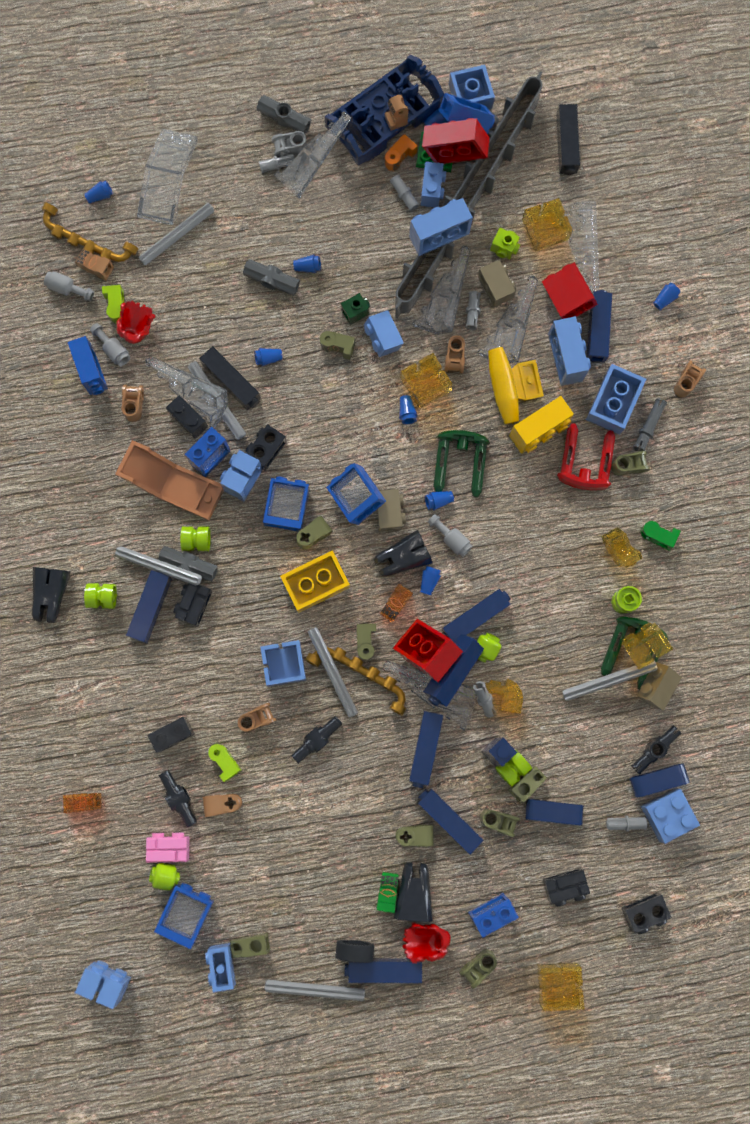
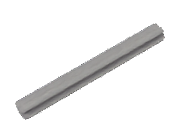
[139,203,214,265]
[188,361,246,440]
[115,546,202,586]
[308,627,358,717]
[563,660,657,701]
[265,980,365,1001]

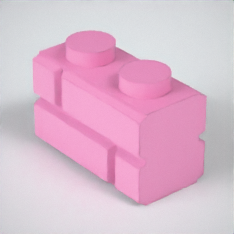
[146,832,189,863]

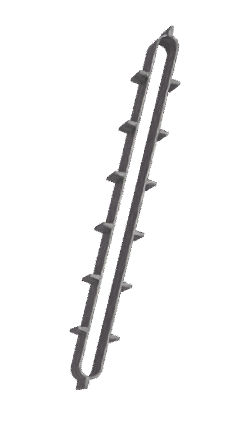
[395,71,543,319]

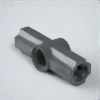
[257,95,312,134]
[243,259,300,296]
[158,546,218,582]

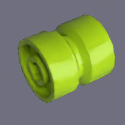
[180,526,211,551]
[84,583,117,609]
[611,586,642,614]
[495,750,532,787]

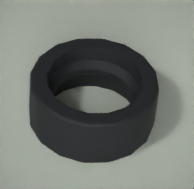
[335,940,374,963]

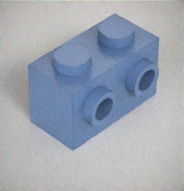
[420,162,446,207]
[364,310,404,357]
[205,943,236,992]

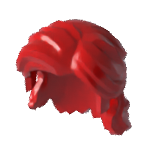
[116,301,155,344]
[403,922,451,963]

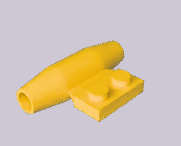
[488,347,544,424]

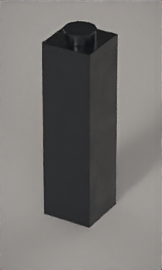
[556,104,580,175]
[199,346,261,411]

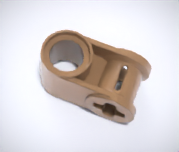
[444,335,465,373]
[674,360,706,398]
[121,384,144,422]
[238,702,277,732]
[203,794,242,817]

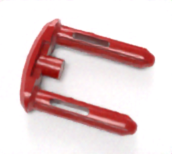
[557,423,615,491]

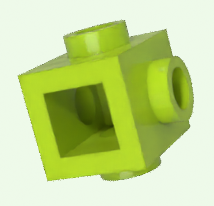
[490,228,520,260]

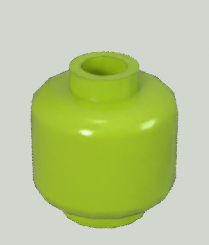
[477,632,502,663]
[149,862,180,891]

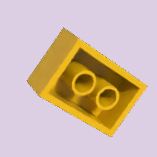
[509,396,574,454]
[280,550,350,613]

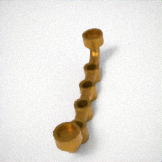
[42,202,139,262]
[305,647,406,716]

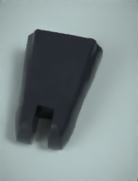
[373,530,433,577]
[32,567,71,623]
[394,862,433,922]

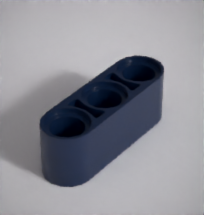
[630,763,690,798]
[525,799,584,826]

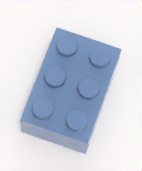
[409,198,473,256]
[548,316,591,386]
[586,364,646,435]

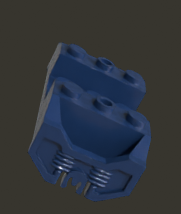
[325,55,445,166]

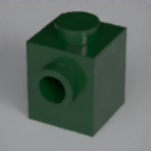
[340,293,370,325]

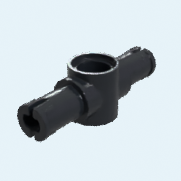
[291,716,342,764]
[631,725,682,775]
[158,770,197,828]

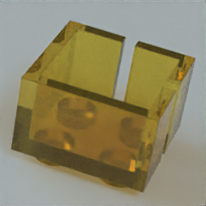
[522,198,573,252]
[400,353,453,409]
[622,622,673,670]
[537,962,584,1012]

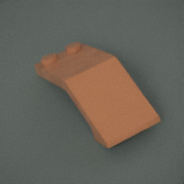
[115,440,224,521]

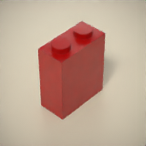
[542,262,598,319]

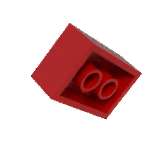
[422,118,489,164]
[393,619,463,682]

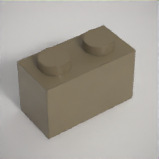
[478,260,517,307]
[377,489,406,532]
[636,662,682,711]

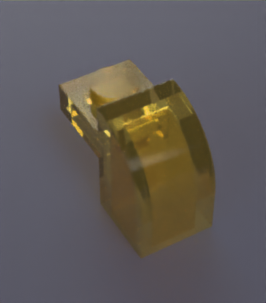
[601,527,643,568]
[485,679,523,714]

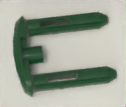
[433,430,490,498]
[601,617,669,690]

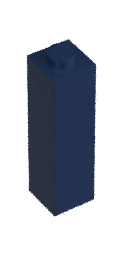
[587,290,612,363]
[126,570,172,644]
[442,588,511,643]
[423,634,484,707]
[409,711,444,788]
[481,737,517,767]
[417,789,484,855]
[345,958,422,983]

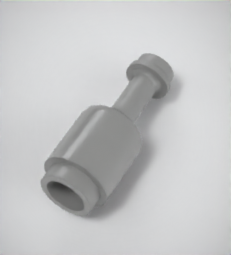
[44,271,94,301]
[90,323,130,366]
[428,514,473,557]

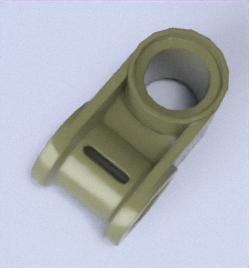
[611,451,650,476]
[296,516,333,549]
[480,809,520,837]
[395,825,434,847]
[459,949,497,989]

